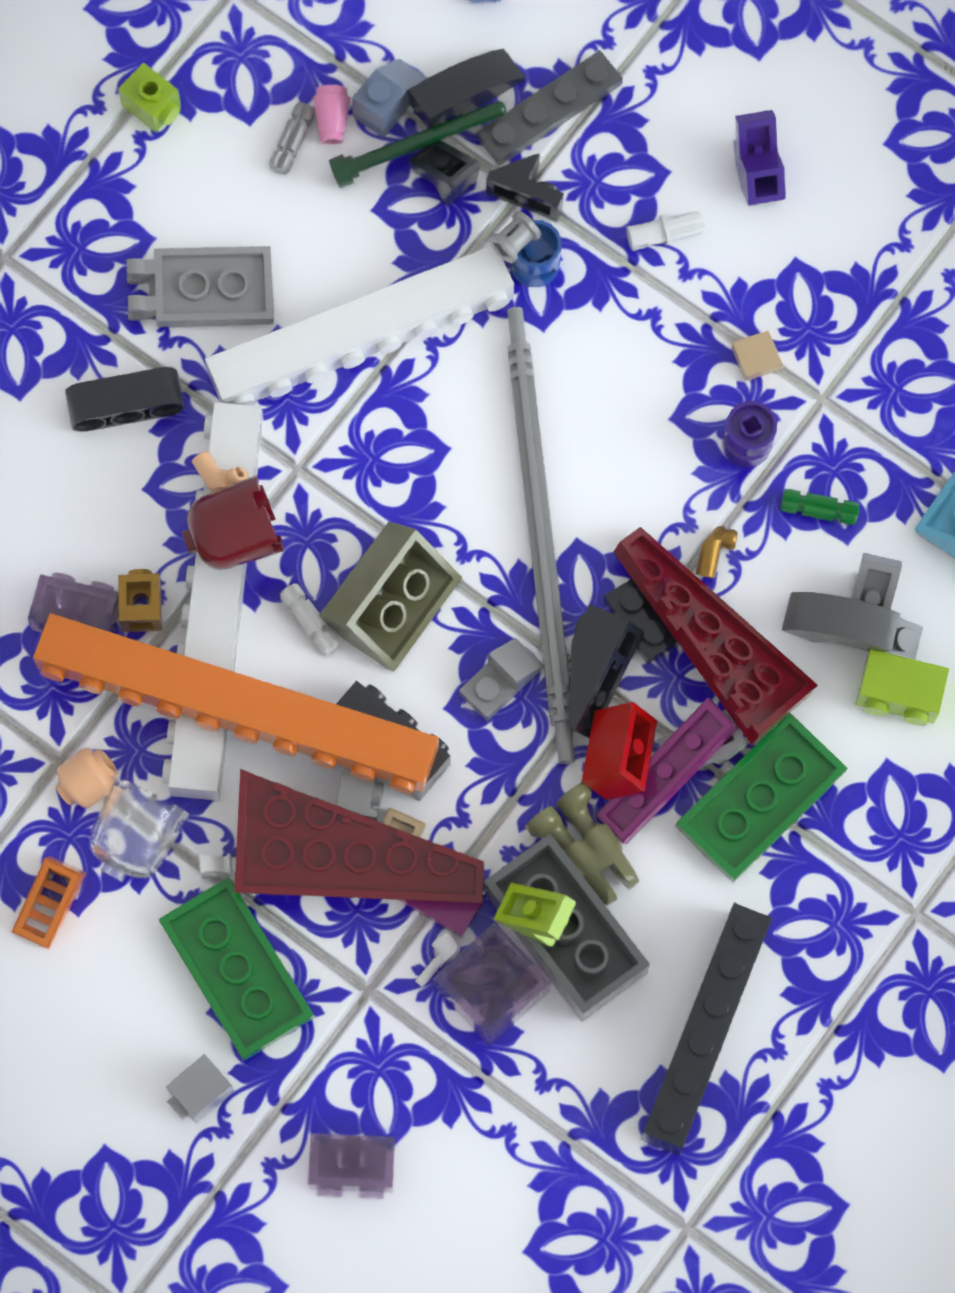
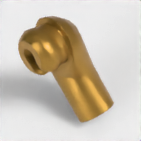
[695,526,738,578]

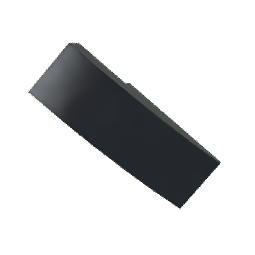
[408,48,525,129]

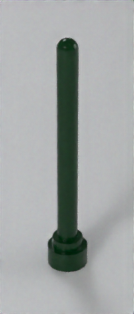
[328,101,506,189]

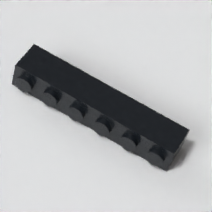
[640,902,772,1155]

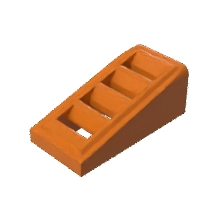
[11,856,87,949]

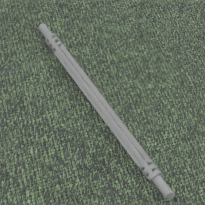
[507,307,575,764]

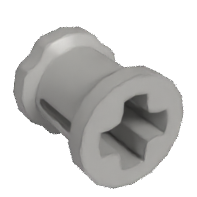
[488,211,541,263]

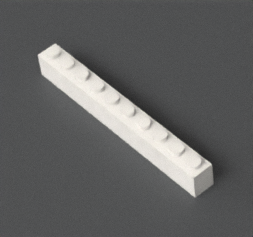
[162,402,264,801]

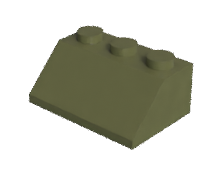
[319,521,462,672]

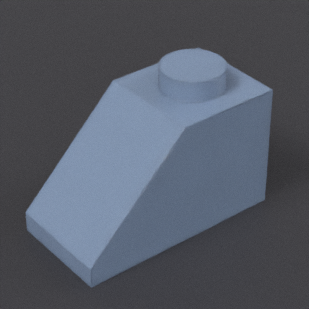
[352,58,427,138]

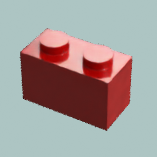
[581,702,657,800]

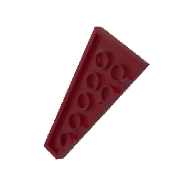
[613,527,818,745]
[234,769,484,903]

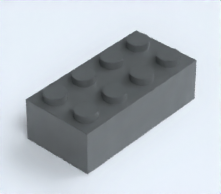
[483,834,650,1022]

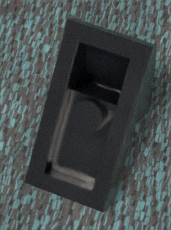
[408,140,481,206]
[486,153,564,222]

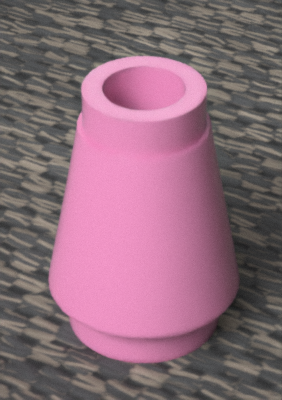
[313,85,351,145]

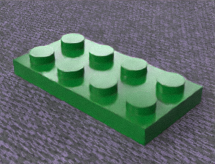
[675,713,848,883]
[158,877,315,1061]

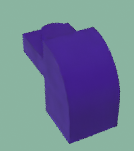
[733,109,786,206]

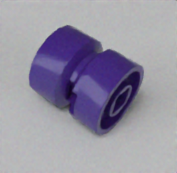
[722,401,778,468]

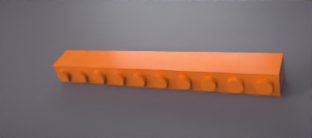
[33,613,439,794]

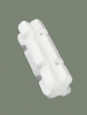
[280,583,339,655]

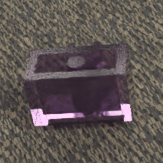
[27,572,119,633]
[308,1134,396,1200]

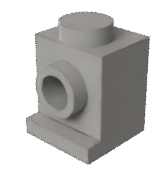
[336,767,384,821]

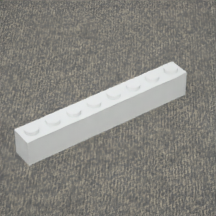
[205,246,514,406]

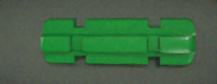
[781,489,859,525]

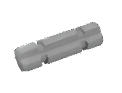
[269,102,315,175]

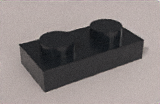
[604,579,679,665]

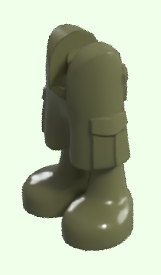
[525,782,639,906]

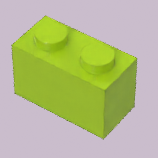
[855,649,949,726]

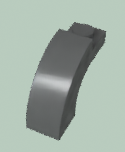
[781,592,923,660]

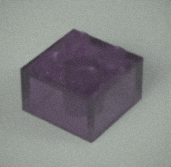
[433,922,552,1047]

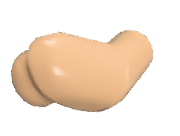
[192,451,249,492]

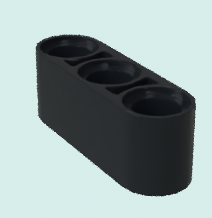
[65,367,184,432]

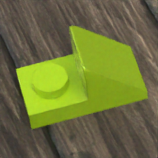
[493,883,576,946]

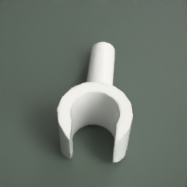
[415,933,460,988]

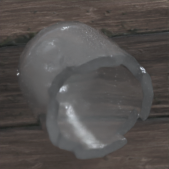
[88,777,190,882]

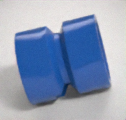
[510,220,562,288]

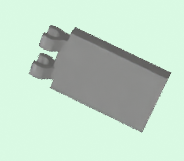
[127,246,274,327]

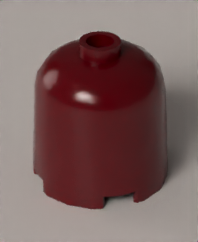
[182,475,284,570]

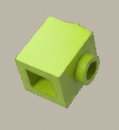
[118,62,181,133]

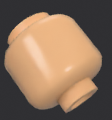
[56,748,118,808]

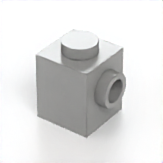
[166,1053,234,1124]

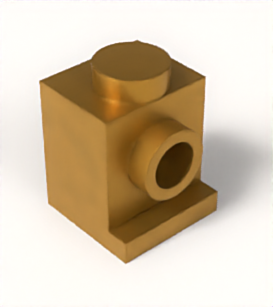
[118,569,163,632]

